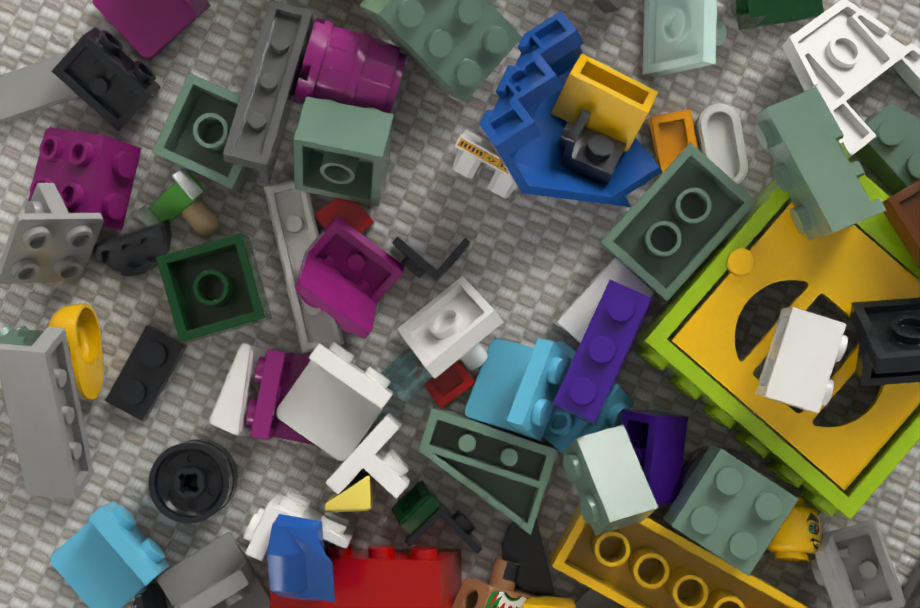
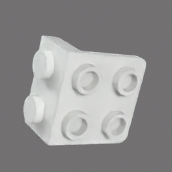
[276,341,394,461]
[243,491,355,561]

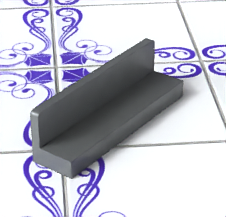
[223,0,313,185]

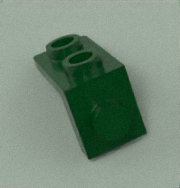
[730,0,824,30]

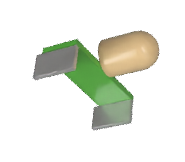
[134,168,219,237]

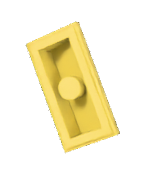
[325,471,376,513]

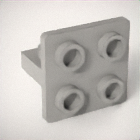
[0,183,104,284]
[157,532,270,608]

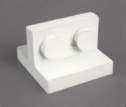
[325,411,412,499]

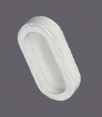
[696,103,748,184]

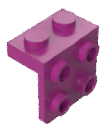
[92,0,211,60]
[28,127,142,231]
[295,216,405,338]
[246,349,315,445]

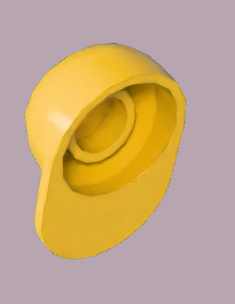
[47,303,104,400]

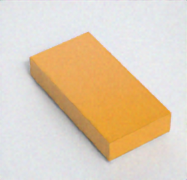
[647,109,698,177]

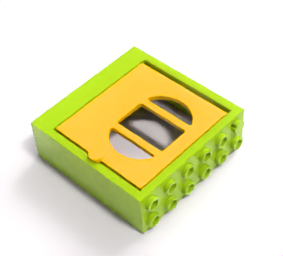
[635,161,920,520]

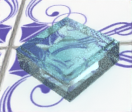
[381,347,433,403]

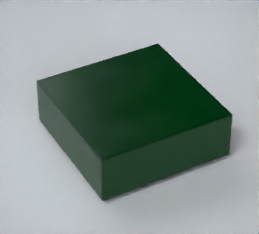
[391,480,442,535]

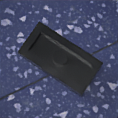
[105,325,187,421]

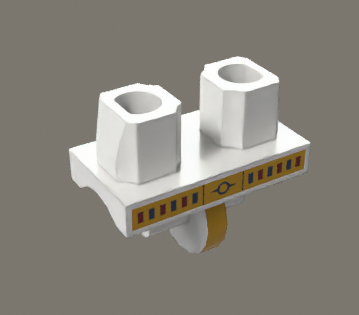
[452,129,517,199]

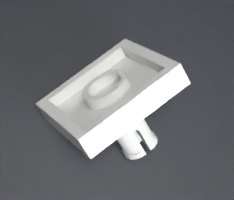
[397,275,503,379]

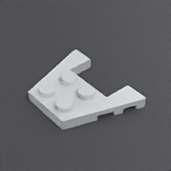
[782,0,920,160]

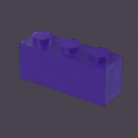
[553,280,652,426]

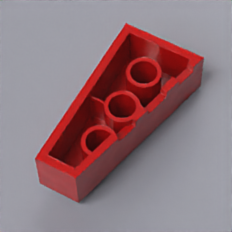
[270,544,462,608]

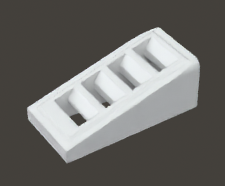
[209,342,265,437]

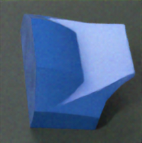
[267,514,335,602]

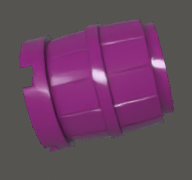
[293,17,407,113]

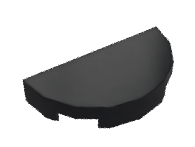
[92,219,172,276]
[501,519,554,595]

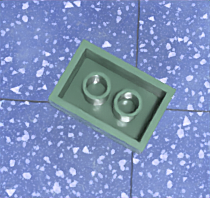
[359,0,522,102]
[599,142,757,301]

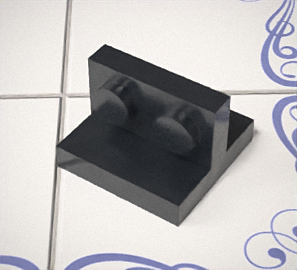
[850,297,920,387]

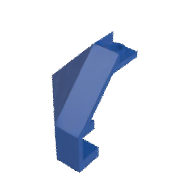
[479,11,663,207]

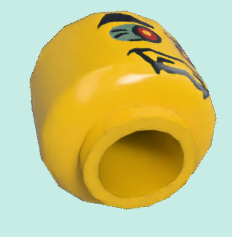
[766,497,821,562]

